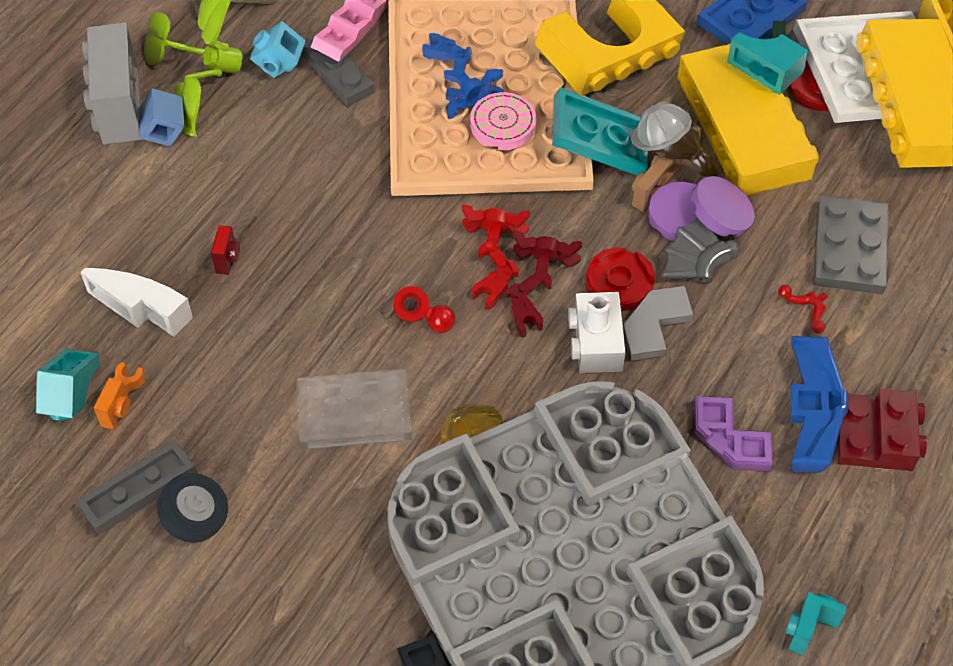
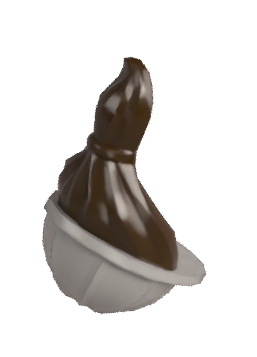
[631,101,719,177]

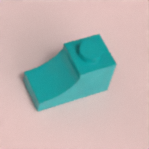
[727,32,809,95]
[36,349,100,420]

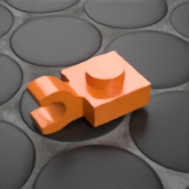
[94,362,145,430]

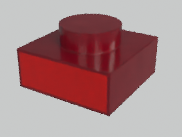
[211,225,240,275]

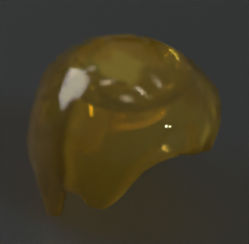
[440,404,503,443]

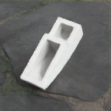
[80,268,193,337]

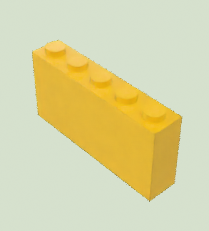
[856,19,953,168]
[677,44,819,196]

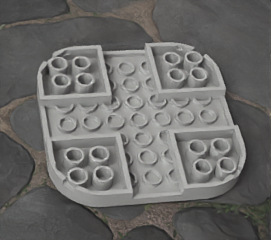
[388,381,764,666]

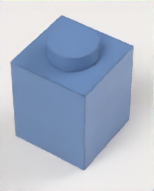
[139,88,184,147]

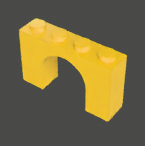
[534,0,685,95]

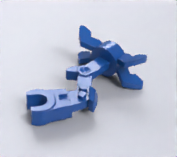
[422,33,504,119]

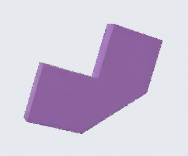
[694,396,772,471]

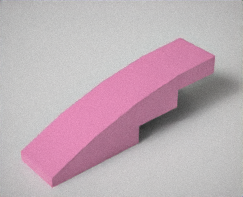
[311,0,389,62]

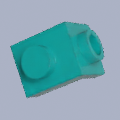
[785,592,847,655]

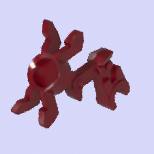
[505,230,582,338]

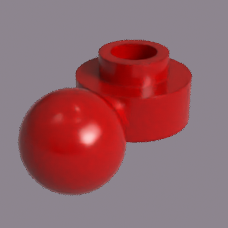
[393,286,456,333]

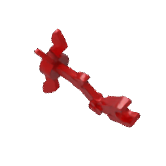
[461,204,530,310]

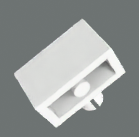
[568,292,625,373]

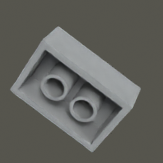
[82,23,142,144]

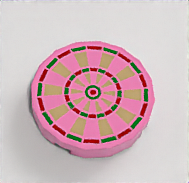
[470,92,536,150]

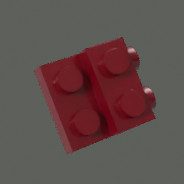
[837,388,927,471]

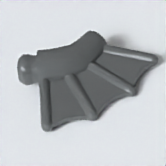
[662,217,739,284]

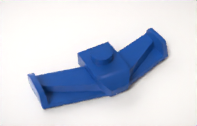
[790,336,848,473]

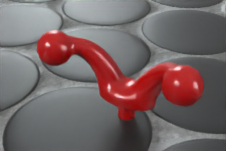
[778,284,828,334]

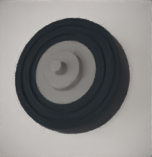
[157,473,228,543]

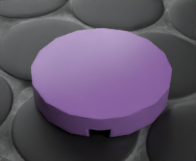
[690,176,755,237]
[648,182,697,241]

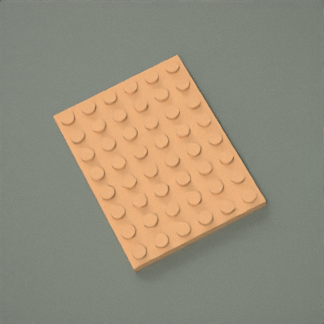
[389,0,594,196]

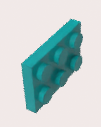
[552,88,648,175]

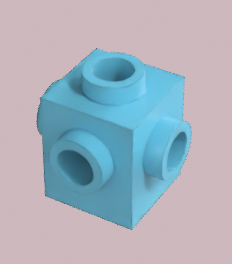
[250,21,306,78]

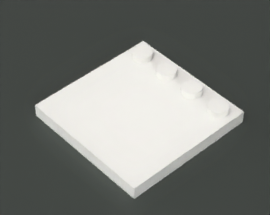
[793,11,916,123]

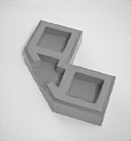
[623,286,693,361]

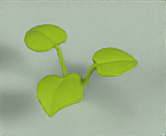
[144,0,242,137]

